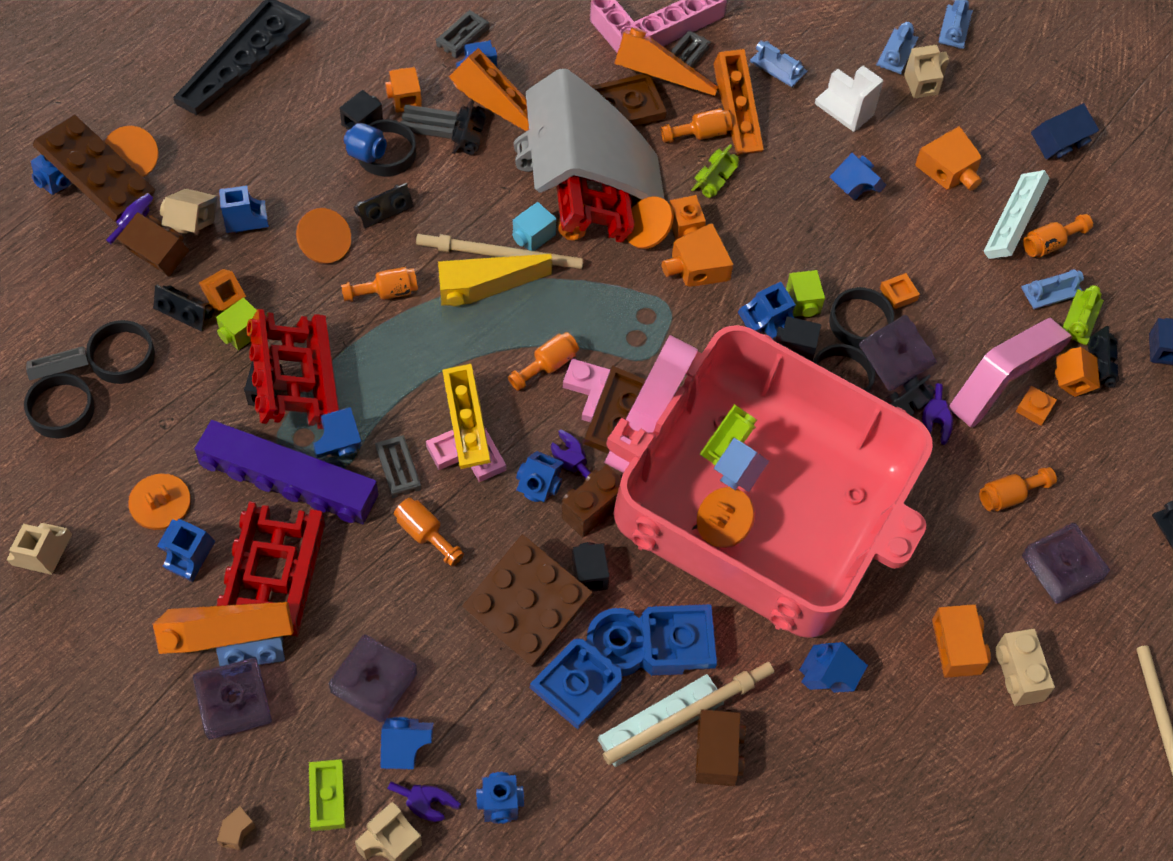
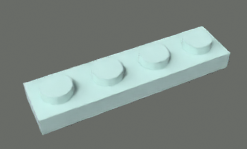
[983,170,1049,259]
[598,674,724,767]

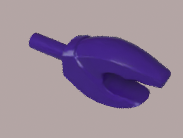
[106,194,153,244]
[922,383,953,445]
[550,429,591,478]
[387,781,461,822]

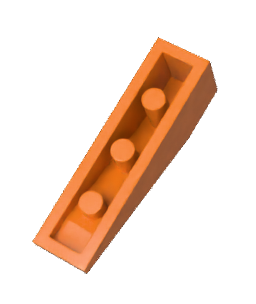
[614,27,718,96]
[449,48,529,132]
[713,49,764,155]
[153,602,294,654]

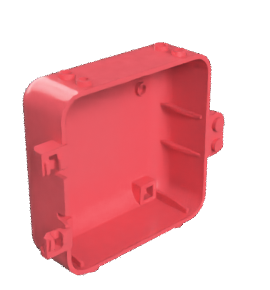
[606,325,933,638]

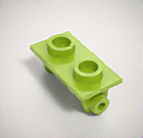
[691,144,739,198]
[1062,285,1104,346]
[700,404,757,465]

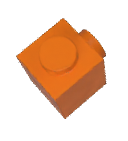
[385,67,422,113]
[669,195,706,240]
[199,269,246,311]
[1055,347,1100,397]

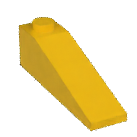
[438,254,552,306]
[442,364,491,469]

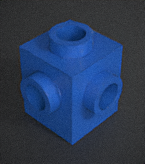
[31,154,72,195]
[516,451,564,502]
[476,772,524,824]

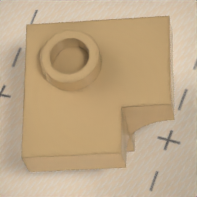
[904,45,949,98]
[7,523,72,575]
[355,802,422,861]

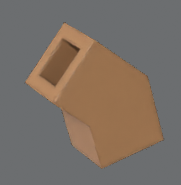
[217,806,256,850]

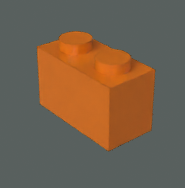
[932,604,991,678]

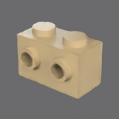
[160,189,218,234]
[995,629,1055,706]

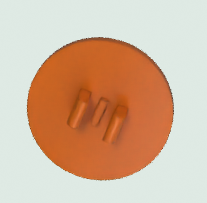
[104,126,159,177]
[626,196,674,249]
[296,208,351,264]
[128,474,191,530]
[697,487,755,548]

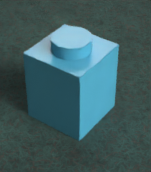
[512,202,556,251]

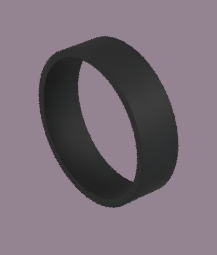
[358,119,416,177]
[829,287,894,349]
[86,320,155,384]
[813,344,875,393]
[24,373,95,439]

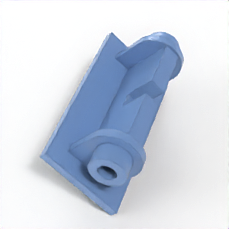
[938,0,972,49]
[877,22,918,74]
[750,41,807,87]
[1021,269,1084,309]
[216,636,285,669]

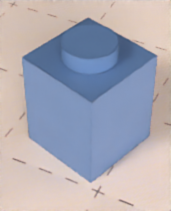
[713,438,769,492]

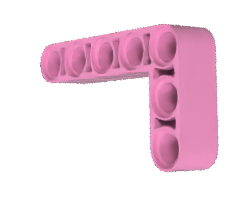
[590,0,727,53]
[949,318,1072,428]
[604,335,698,473]

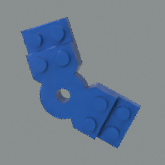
[530,604,717,730]

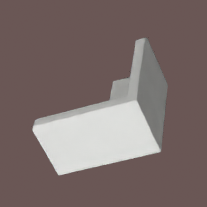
[815,66,884,132]

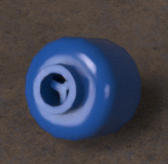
[344,123,387,163]

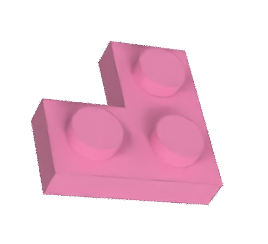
[563,359,610,422]
[426,426,506,482]

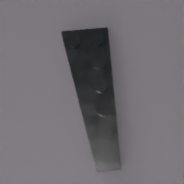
[173,0,311,115]

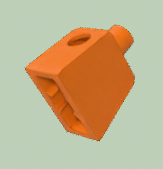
[915,126,982,191]
[662,223,734,287]

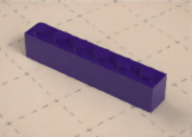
[194,420,379,524]

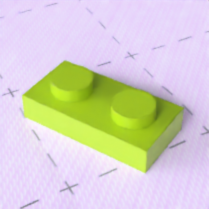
[309,759,345,831]

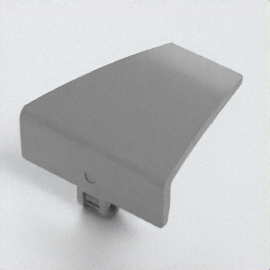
[514,69,664,200]

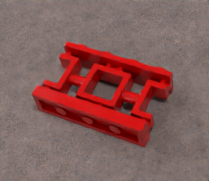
[556,175,635,243]
[247,309,338,430]
[217,501,325,637]

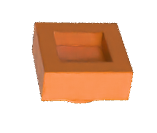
[880,273,920,310]
[1016,386,1057,426]

